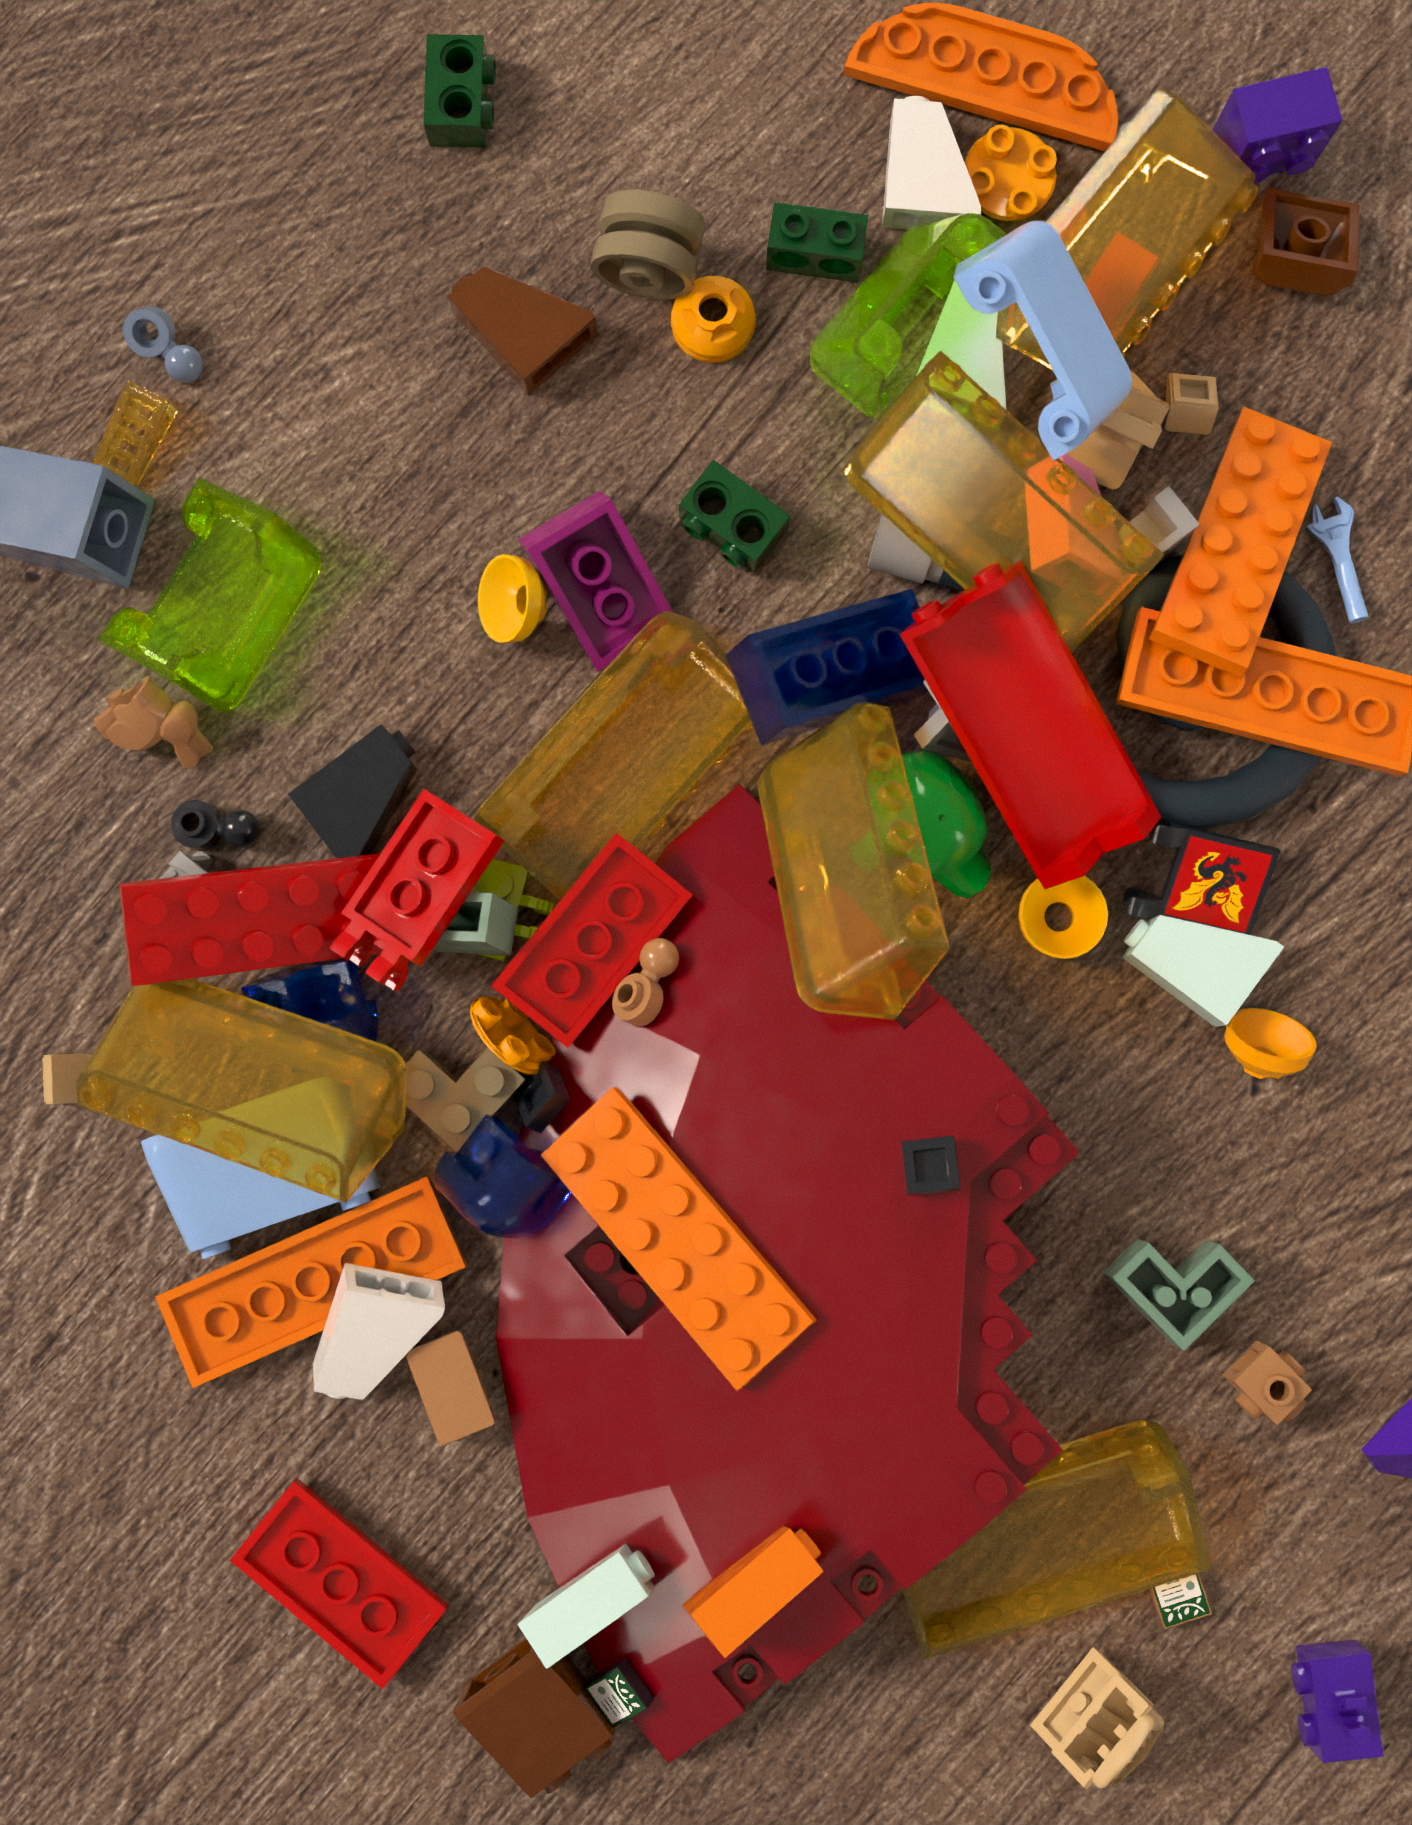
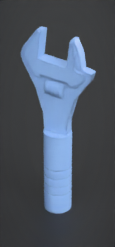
[1306,497,1369,624]

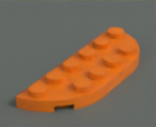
[843,3,1118,153]

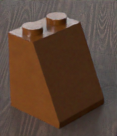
[453,1638,614,1798]

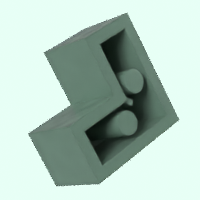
[431,882,518,956]
[1102,1239,1255,1351]

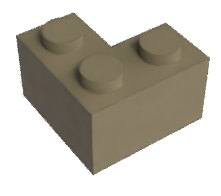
[385,1047,528,1153]

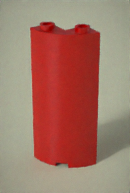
[899,560,1161,890]

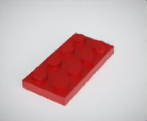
[491,832,693,1048]
[229,1478,449,1689]

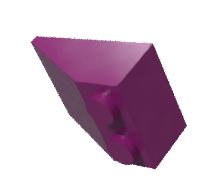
[518,491,679,672]

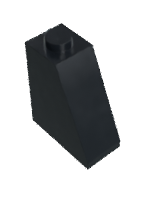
[288,724,418,858]

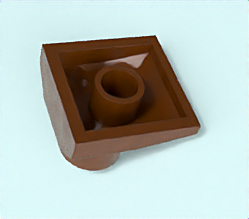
[1252,187,1360,296]

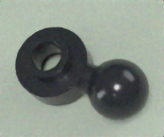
[171,800,261,850]

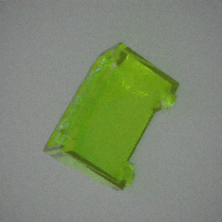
[810,213,1006,419]
[98,477,322,712]

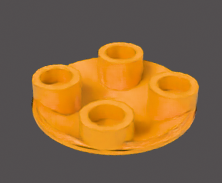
[965,125,1057,221]
[470,996,556,1075]

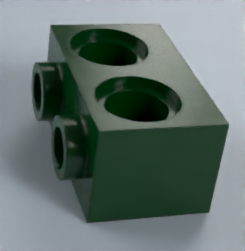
[423,34,496,148]
[766,201,869,283]
[678,460,790,573]

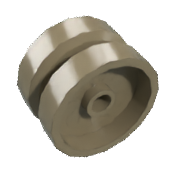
[590,189,706,300]

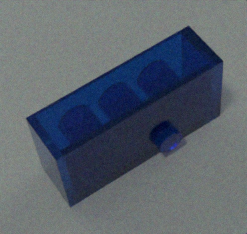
[726,589,928,746]

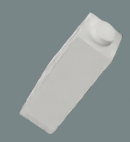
[882,96,981,235]
[313,1263,445,1400]

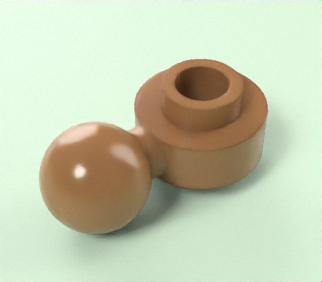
[612,938,679,1027]

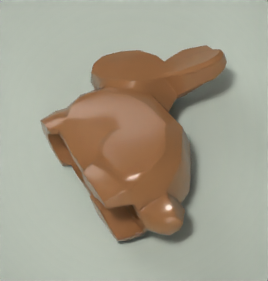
[94,676,213,769]

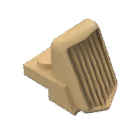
[1048,370,1170,490]
[1030,1647,1164,1789]

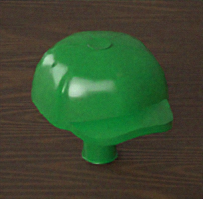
[852,751,991,899]

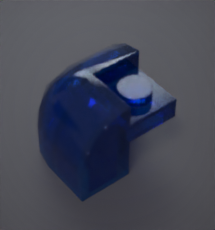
[241,959,378,1074]
[433,1114,572,1239]

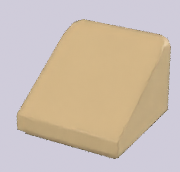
[1164,373,1219,435]
[42,1054,96,1104]

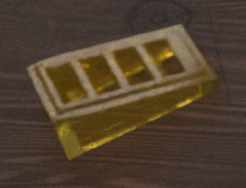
[92,381,178,487]

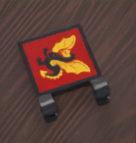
[1123,818,1281,935]

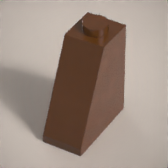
[448,266,598,395]

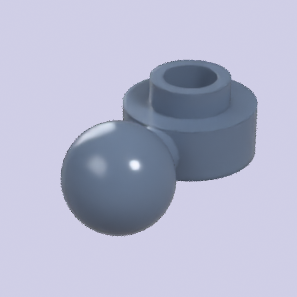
[123,306,203,383]

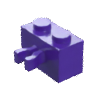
[1291,1639,1384,1763]

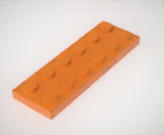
[1149,407,1332,677]
[1116,607,1412,777]
[541,1087,817,1391]
[155,1176,468,1388]

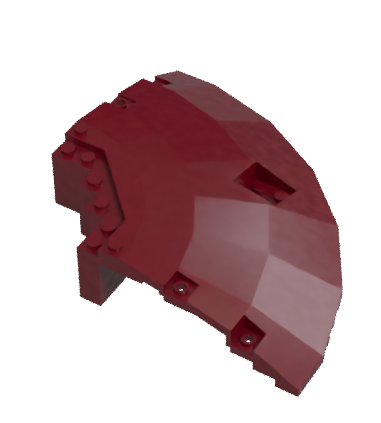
[496,784,1080,1763]

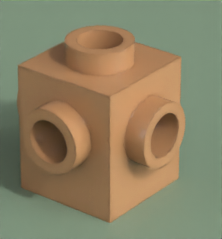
[1222,1340,1312,1425]

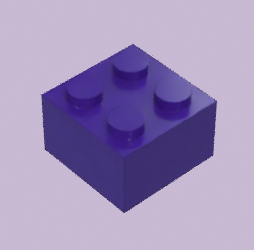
[1210,67,1343,186]

